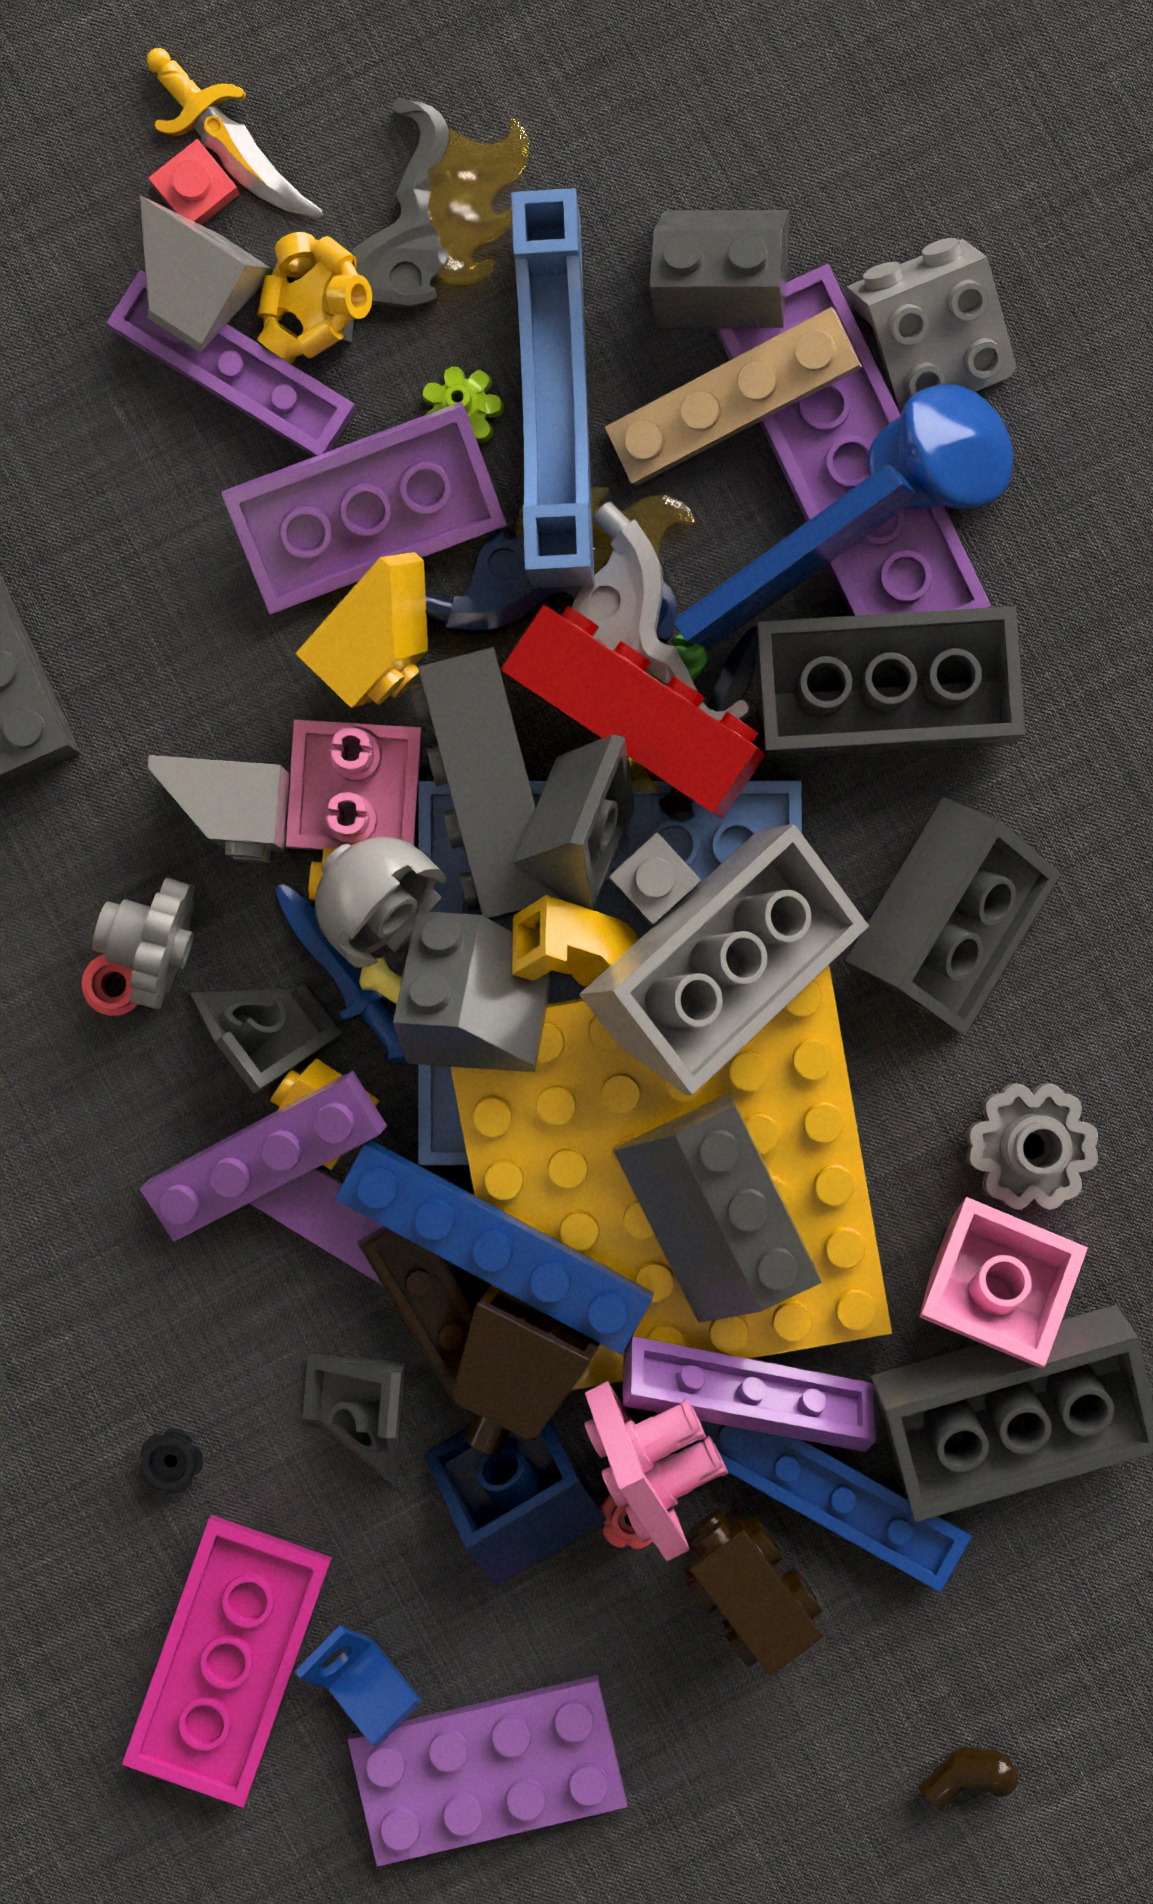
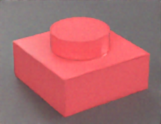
[149,139,240,225]

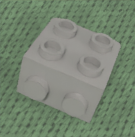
[847,238,1016,413]

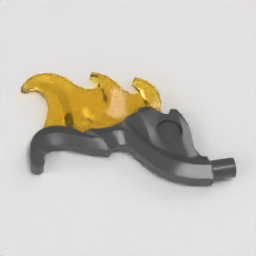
[332,98,529,346]

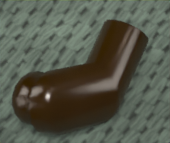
[918,1747,1018,1811]

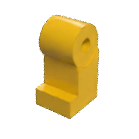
[512,895,639,988]

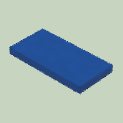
[674,465,920,648]

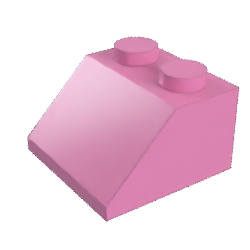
[919,1197,1088,1369]

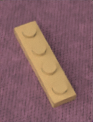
[605,307,862,486]

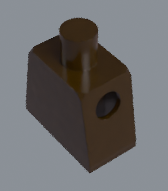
[452,1285,601,1455]

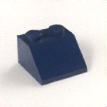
[424,1418,607,1587]

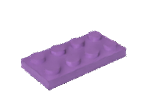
[222,402,507,615]
[348,1675,628,1867]

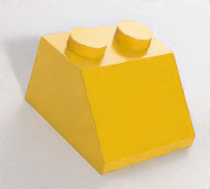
[295,552,428,708]

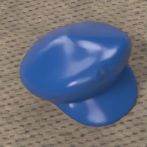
[868,384,1014,509]

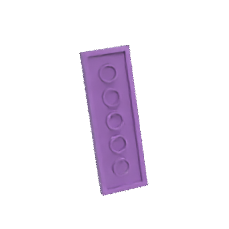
[715,264,991,616]

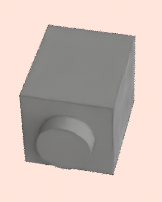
[608,832,701,928]

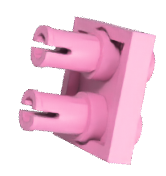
[286,720,423,851]
[584,1381,728,1561]

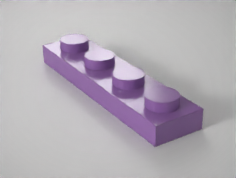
[106,270,356,457]
[140,1071,387,1242]
[623,1336,876,1452]

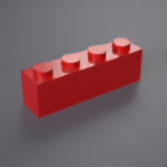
[500,605,765,819]

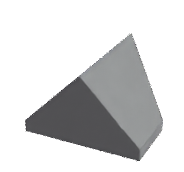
[139,195,272,352]

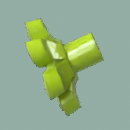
[422,367,504,444]

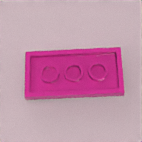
[122,1515,332,1808]

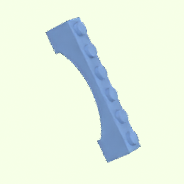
[511,188,595,589]

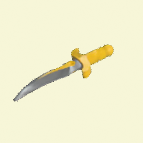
[146,48,323,219]

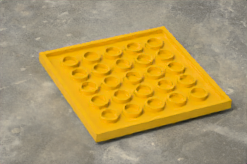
[450,965,892,1390]

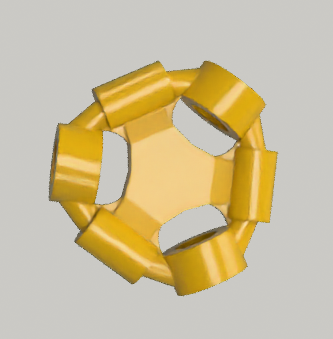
[257,232,372,363]

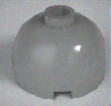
[315,837,446,968]

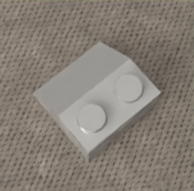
[148,755,290,863]

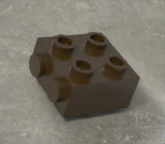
[683,1508,823,1677]

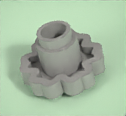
[92,878,195,1009]
[966,1083,1098,1210]

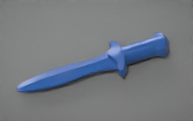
[276,884,406,1063]

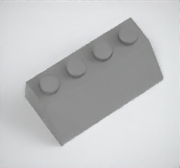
[579,824,869,1095]

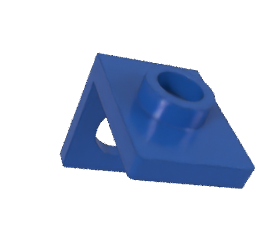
[295,1626,422,1746]

